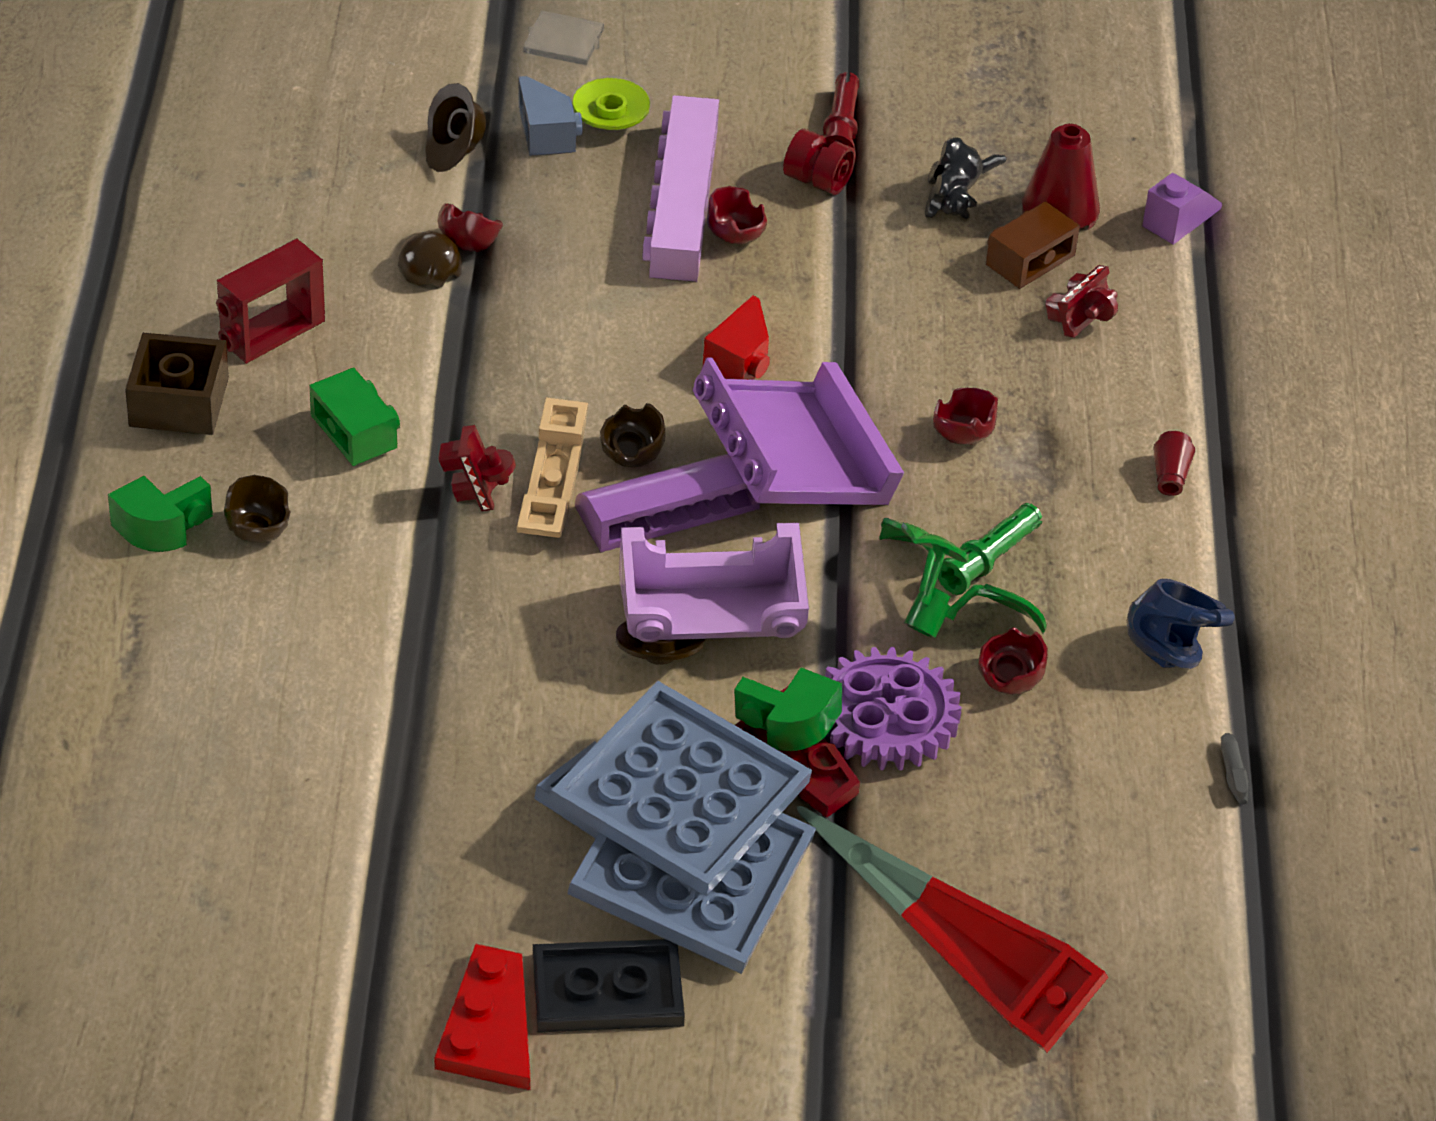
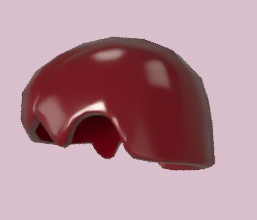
[707,186,767,245]
[437,203,503,252]
[933,388,998,445]
[978,627,1048,695]

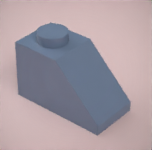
[518,76,583,156]

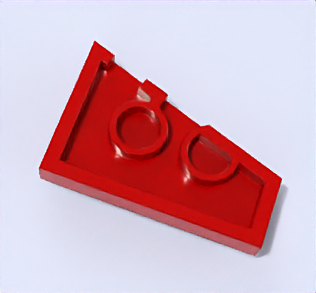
[434,943,531,1090]

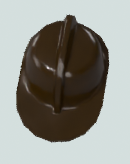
[425,83,486,172]

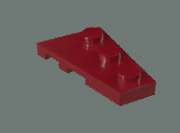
[735,685,860,818]

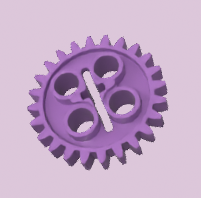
[825,647,962,770]

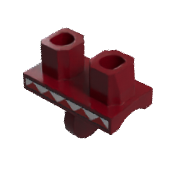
[1045,265,1118,338]
[438,425,516,512]

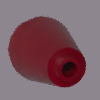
[1021,123,1100,230]

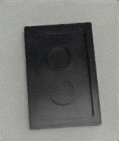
[532,939,685,1033]

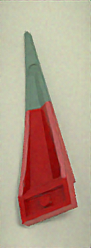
[797,806,1109,1053]

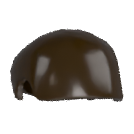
[398,230,462,287]
[600,403,666,467]
[224,474,291,543]

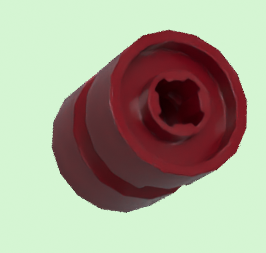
[783,128,856,195]

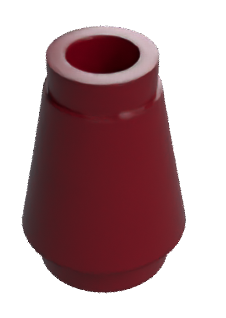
[1153,431,1196,496]

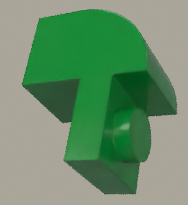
[108,476,213,552]
[734,667,842,751]

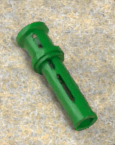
[938,503,1042,595]

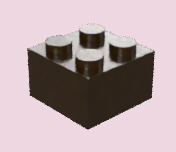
[125,332,229,435]

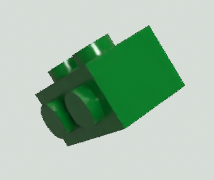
[309,367,400,466]

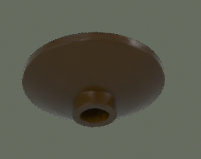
[616,621,705,665]

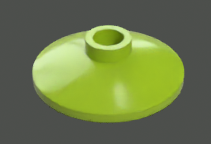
[573,78,650,130]

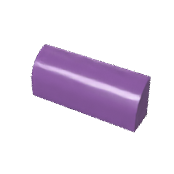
[575,454,760,552]

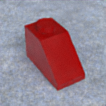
[703,295,770,380]

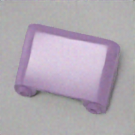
[619,523,809,642]

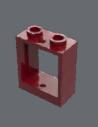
[216,238,325,364]

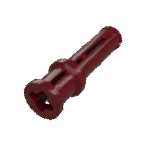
[823,72,860,149]

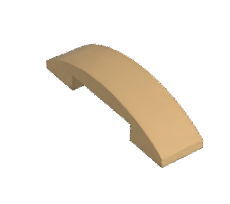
[517,397,588,538]

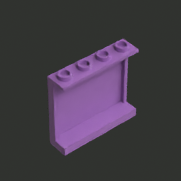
[692,358,904,505]

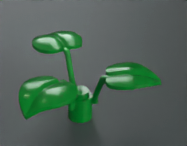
[879,518,1047,639]

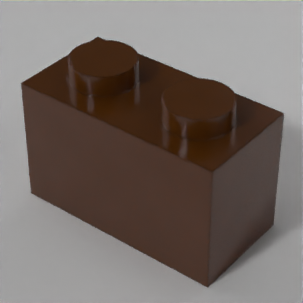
[986,201,1080,289]

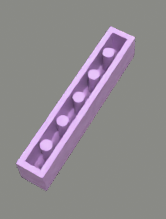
[643,95,719,282]

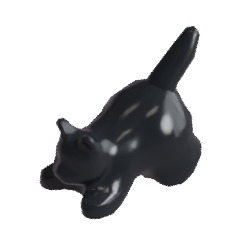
[925,137,1007,219]

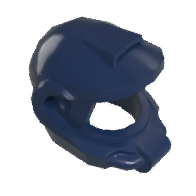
[1126,579,1235,669]

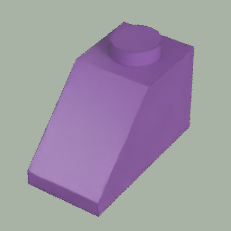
[1142,172,1222,245]

